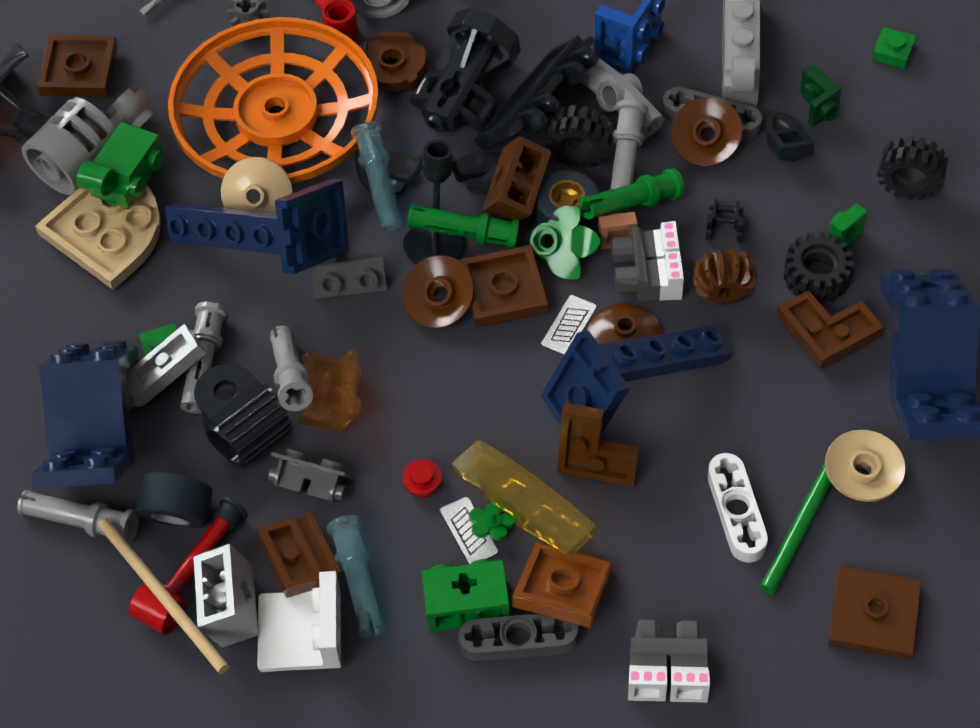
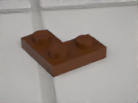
[776,290,884,369]
[557,403,640,487]

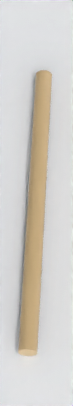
[98,518,229,674]

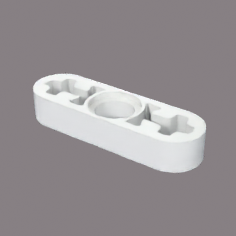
[708,453,768,563]

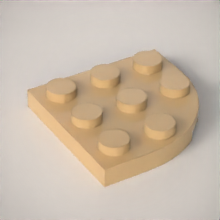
[35,185,161,290]

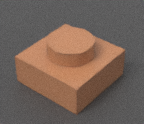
[598,212,637,250]

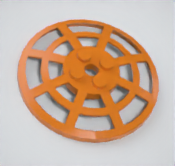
[168,17,379,184]

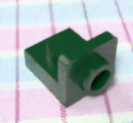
[800,63,842,127]

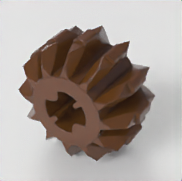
[693,248,758,305]

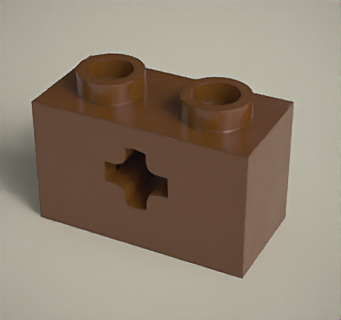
[482,136,551,222]

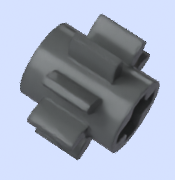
[226,0,270,27]

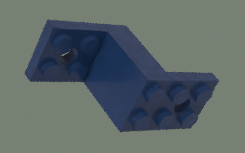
[880,269,980,440]
[31,340,139,489]

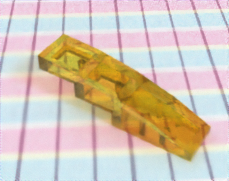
[451,439,598,557]

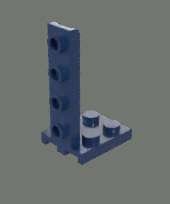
[165,179,349,274]
[540,325,734,433]

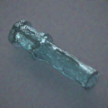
[350,121,403,232]
[326,515,386,638]

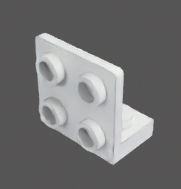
[257,571,341,672]

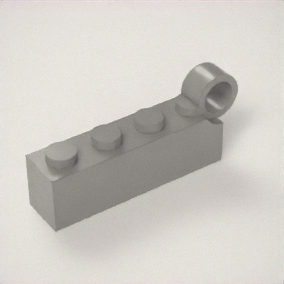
[722,0,760,108]

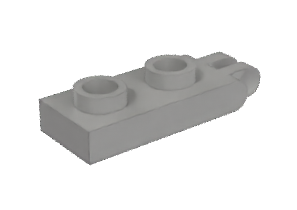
[127,324,206,410]

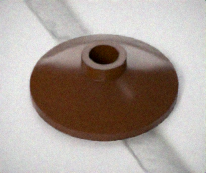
[671,97,743,167]
[402,255,474,329]
[587,303,662,345]

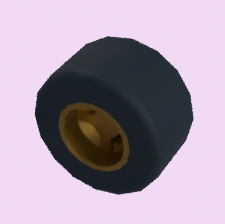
[534,170,599,238]

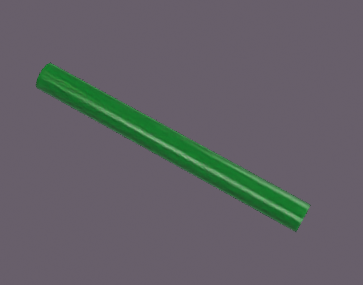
[760,462,832,595]

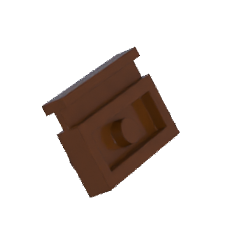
[257,512,342,598]

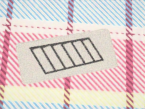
[541,295,596,354]
[440,497,498,564]

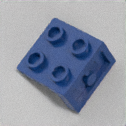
[594,0,666,73]

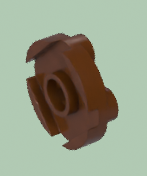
[359,31,427,92]

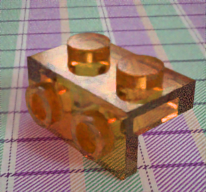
[298,349,361,433]

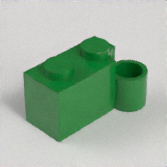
[76,122,164,209]

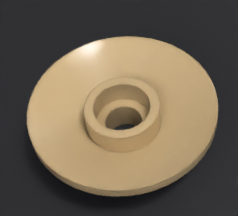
[221,157,293,214]
[825,430,905,502]

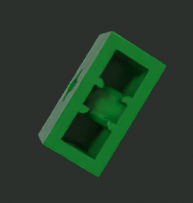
[421,559,510,632]

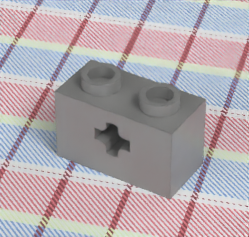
[194,544,258,648]

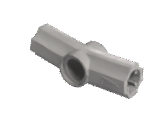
[580,58,665,139]

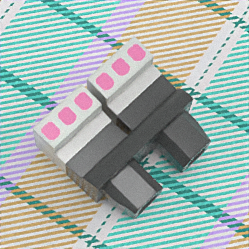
[611,221,684,302]
[628,620,710,703]

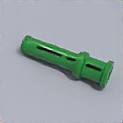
[580,168,685,220]
[407,204,520,249]

